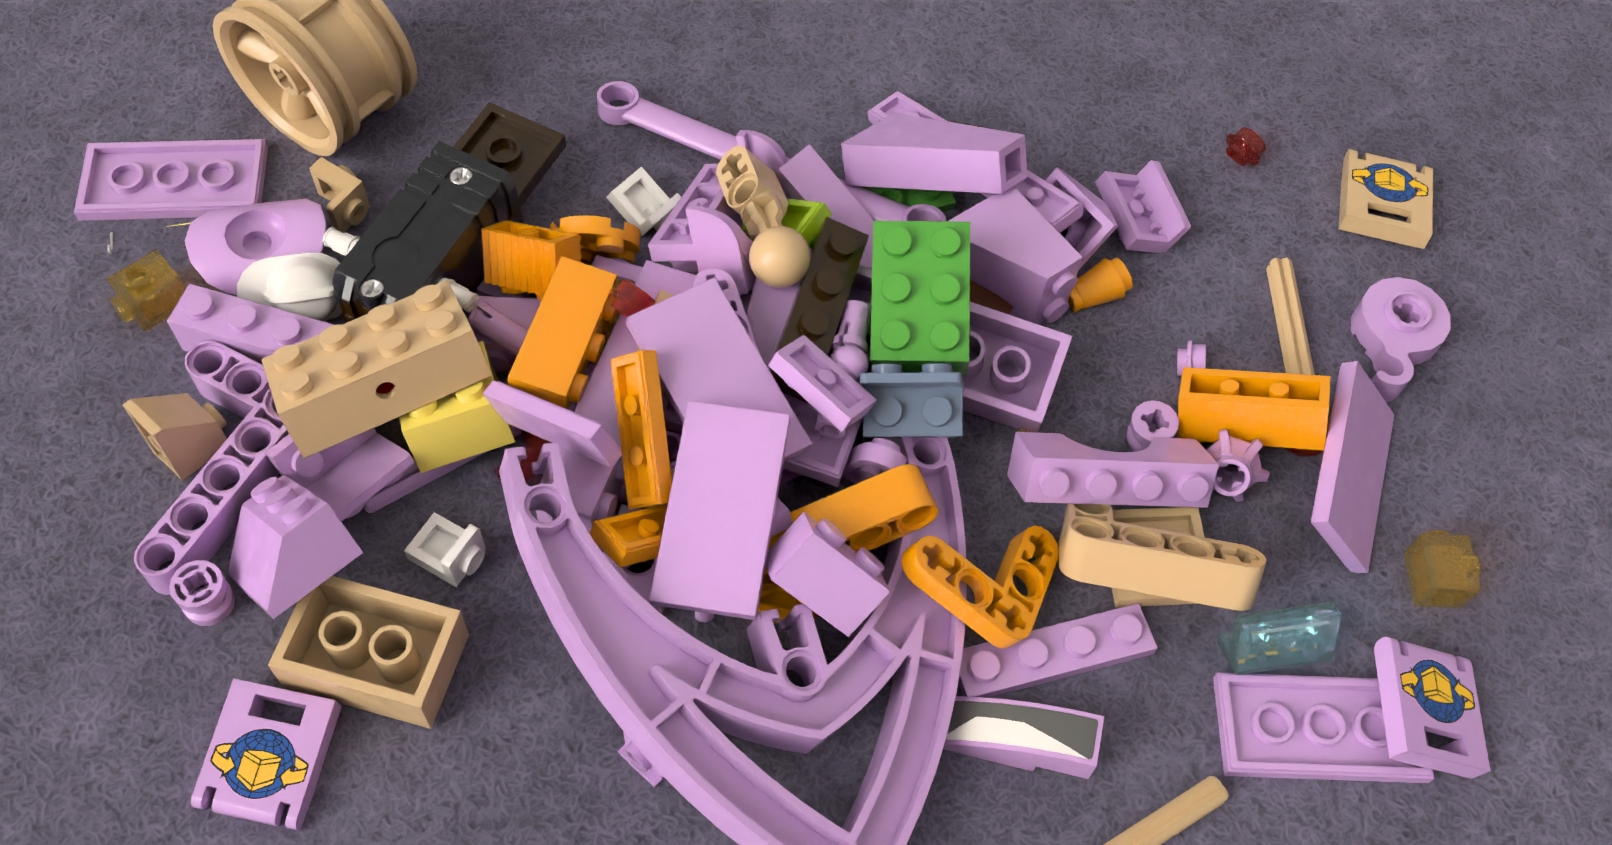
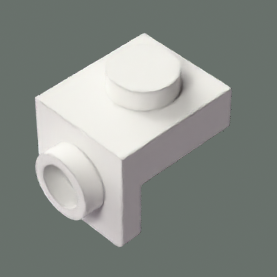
[606,167,681,236]
[404,512,486,587]

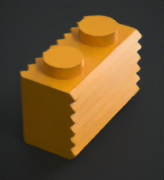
[481,220,582,301]

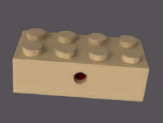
[261,280,493,458]

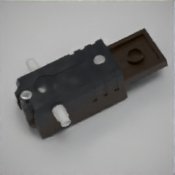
[323,102,566,322]

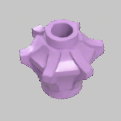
[1206,429,1270,502]

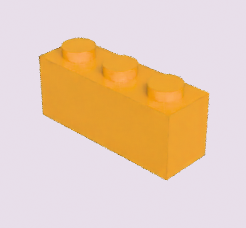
[508,256,622,410]
[1178,367,1331,451]

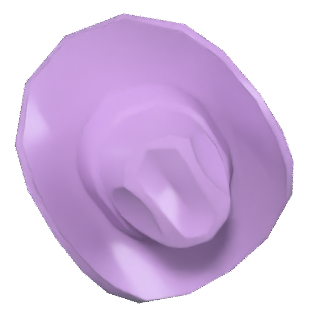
[184,199,327,295]

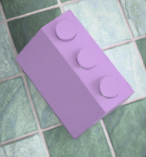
[228,475,363,619]

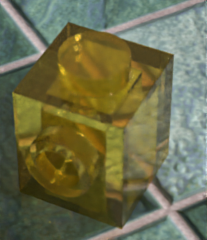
[106,249,186,332]
[1404,530,1481,608]

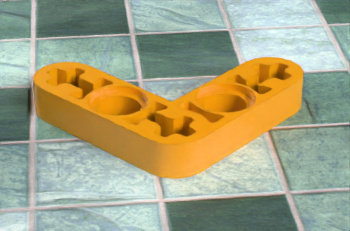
[901,525,1059,649]

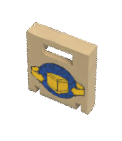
[1338,149,1433,249]

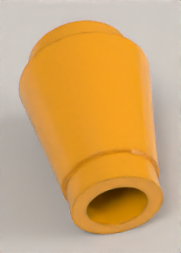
[1067,257,1133,312]

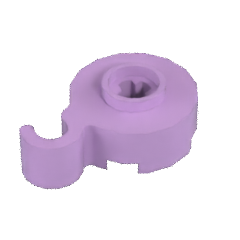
[1351,277,1451,402]

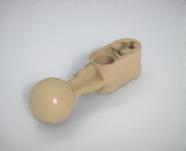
[716,146,811,288]

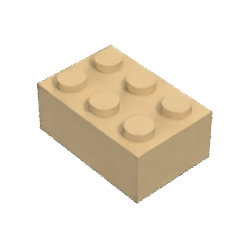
[268,576,469,729]

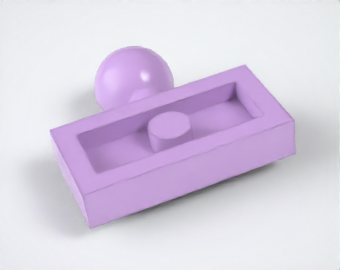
[768,335,877,432]

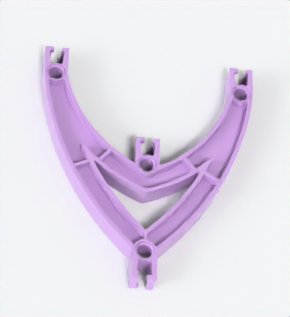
[499,438,967,845]

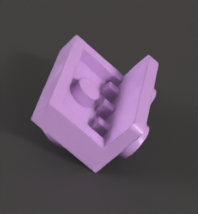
[1095,160,1191,253]

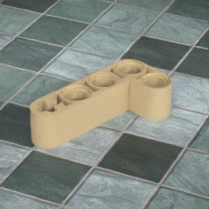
[1058,503,1267,611]

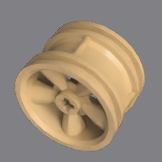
[213,0,418,156]

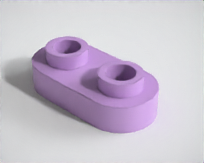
[841,438,907,484]

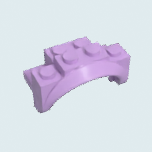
[648,130,794,296]

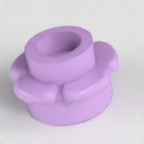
[1177,340,1206,376]

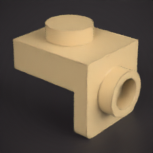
[309,157,370,233]

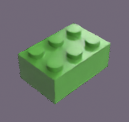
[870,221,970,377]

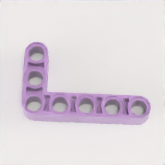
[134,341,289,595]

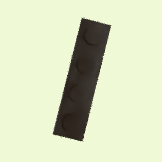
[769,217,869,403]

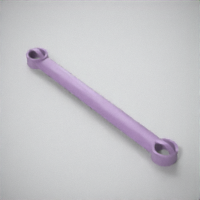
[597,81,946,221]

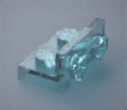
[1218,601,1342,675]

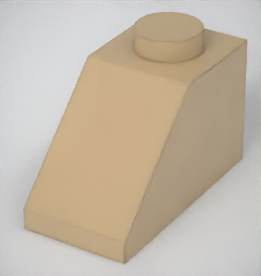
[122,393,227,481]

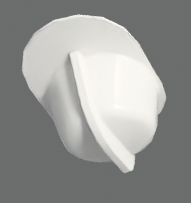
[237,252,343,322]

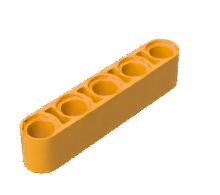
[760,464,939,598]

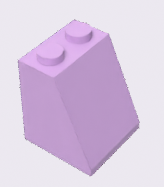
[949,186,1083,324]

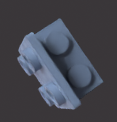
[860,364,964,438]

